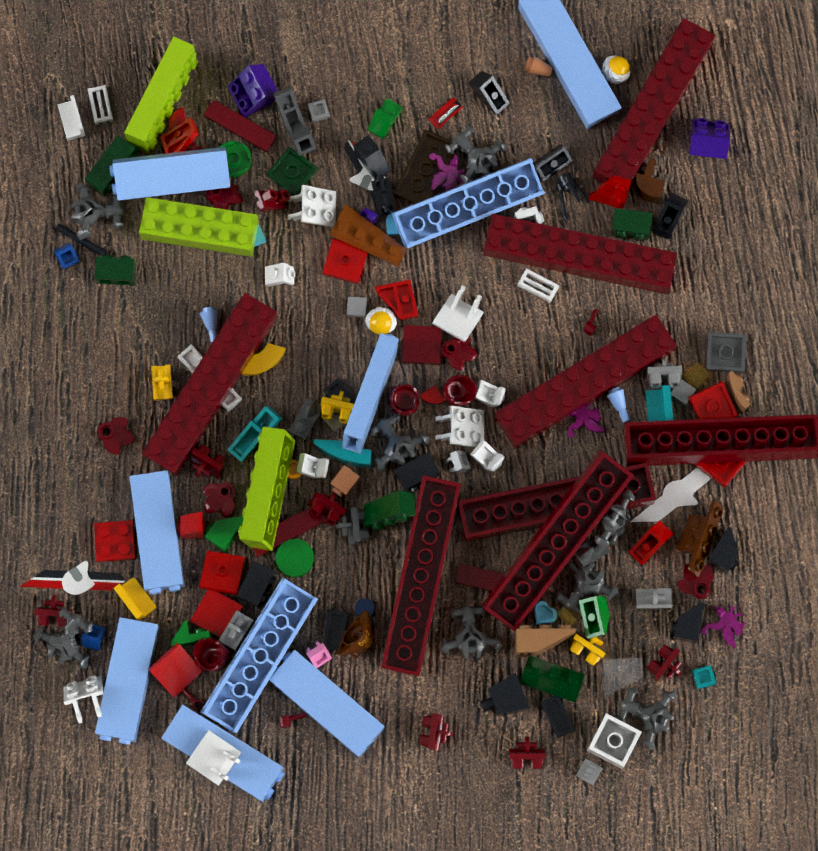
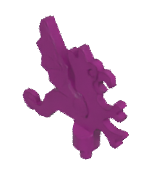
[429,153,465,191]
[567,403,605,438]
[701,605,745,648]

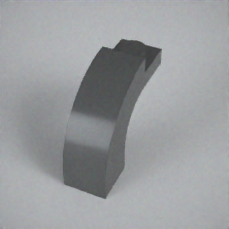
[273,87,316,156]

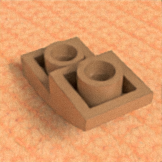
[727,371,751,413]

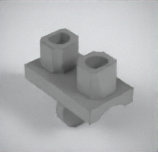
[647,357,682,388]
[636,588,672,609]
[219,610,254,651]

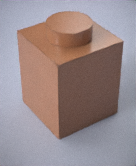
[330,465,360,498]

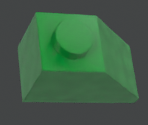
[204,516,244,553]
[579,596,610,639]

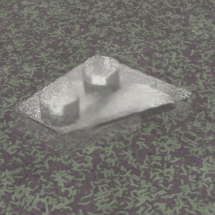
[603,657,643,697]

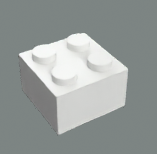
[587,713,642,769]

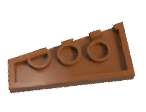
[330,204,406,266]

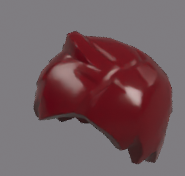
[443,374,477,407]
[388,384,419,416]
[193,638,229,671]

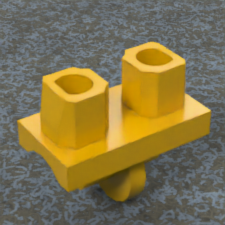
[151,365,173,401]
[321,391,354,424]
[570,634,606,666]

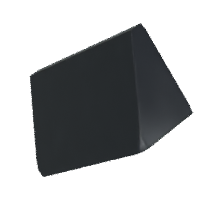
[533,144,573,182]

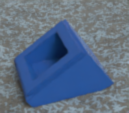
[54,243,80,269]
[81,623,106,651]

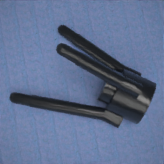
[556,173,590,222]

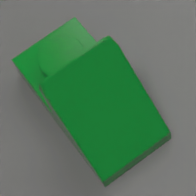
[368,98,403,140]
[171,620,211,647]

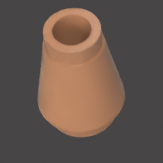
[524,56,553,77]

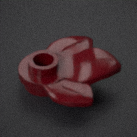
[206,184,243,210]
[440,337,478,371]
[97,417,134,455]
[202,482,236,518]
[677,564,714,599]

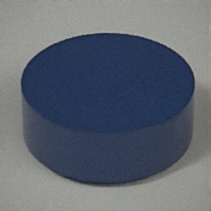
[355,598,375,618]

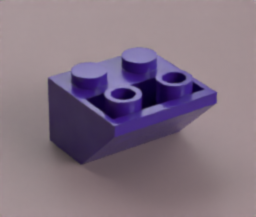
[227,64,278,117]
[689,118,730,159]

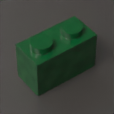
[611,208,653,241]
[94,255,136,286]

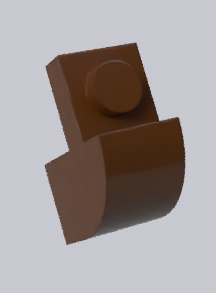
[634,158,665,204]

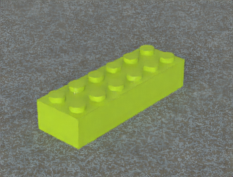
[124,36,198,154]
[139,197,259,257]
[238,427,295,551]

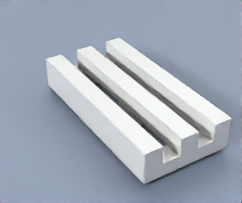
[88,85,113,125]
[517,268,559,303]

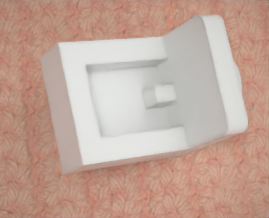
[514,206,544,224]
[265,263,295,286]
[475,380,506,407]
[470,440,505,471]
[296,453,329,478]

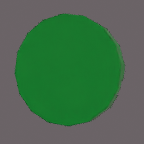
[219,141,252,178]
[276,539,314,578]

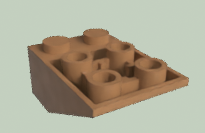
[515,625,576,658]

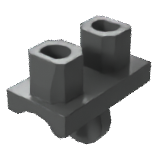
[336,507,369,545]

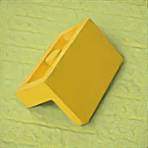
[114,577,157,621]

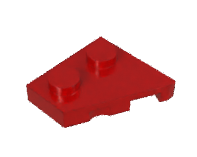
[160,117,199,154]
[589,175,632,209]
[375,279,418,321]

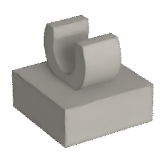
[446,451,471,472]
[576,758,603,786]

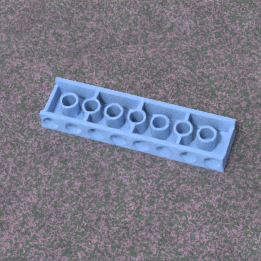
[518,0,622,130]
[391,158,545,248]
[200,577,318,733]

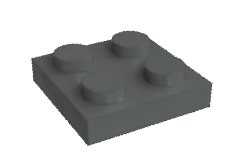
[706,332,746,373]

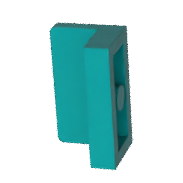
[645,385,673,421]

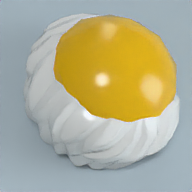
[602,55,630,84]
[365,306,397,335]

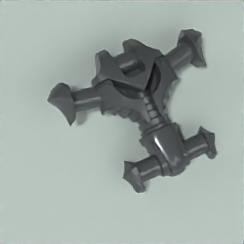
[445,125,507,184]
[70,183,124,240]
[368,412,430,472]
[594,490,635,546]
[554,558,619,620]
[440,604,504,660]
[33,607,93,669]
[615,687,677,751]

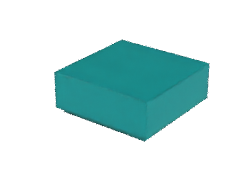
[692,665,716,689]

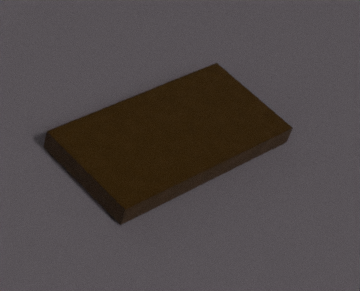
[393,129,458,204]

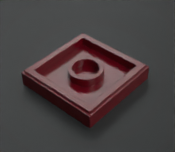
[402,325,442,365]

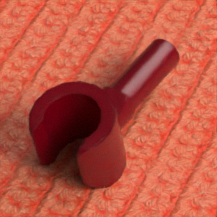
[583,309,598,336]
[182,688,204,711]
[280,712,307,728]

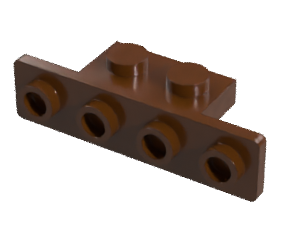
[677,500,723,577]

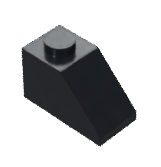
[468,71,510,115]
[354,135,391,180]
[652,193,689,240]
[707,526,739,574]
[670,602,705,644]

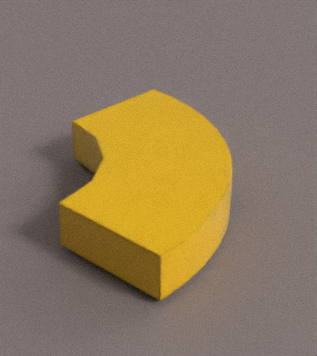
[242,343,286,376]

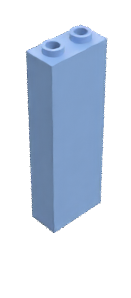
[109,147,230,200]
[342,333,399,454]
[129,470,185,595]
[95,617,160,745]
[269,650,385,758]
[161,704,285,802]

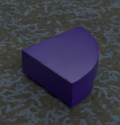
[359,208,378,225]

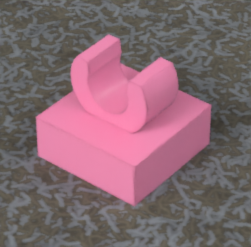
[306,642,332,668]

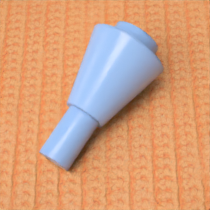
[200,307,218,343]
[606,387,630,422]

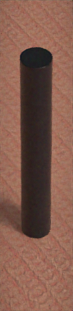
[56,224,107,256]

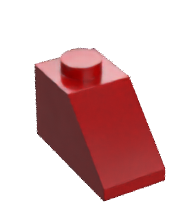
[177,512,205,539]
[629,520,674,565]

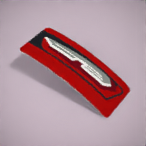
[429,98,463,129]

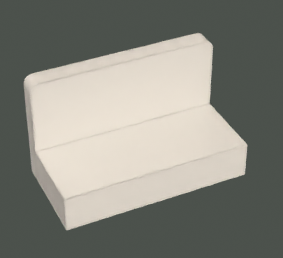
[57,95,85,141]

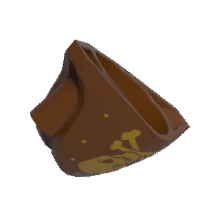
[337,611,374,659]

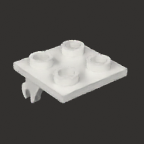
[288,185,336,228]
[432,285,484,342]
[435,406,484,448]
[63,676,103,723]
[186,730,242,786]

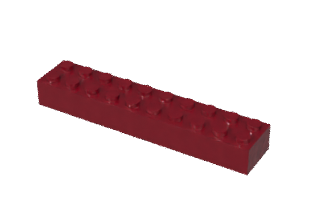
[592,18,716,186]
[483,214,677,295]
[142,293,278,477]
[494,314,677,449]
[623,414,818,467]
[482,450,634,632]
[457,463,656,542]
[381,475,461,676]

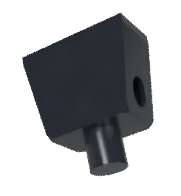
[480,673,530,716]

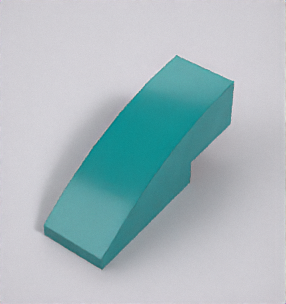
[227,406,283,462]
[314,439,371,469]

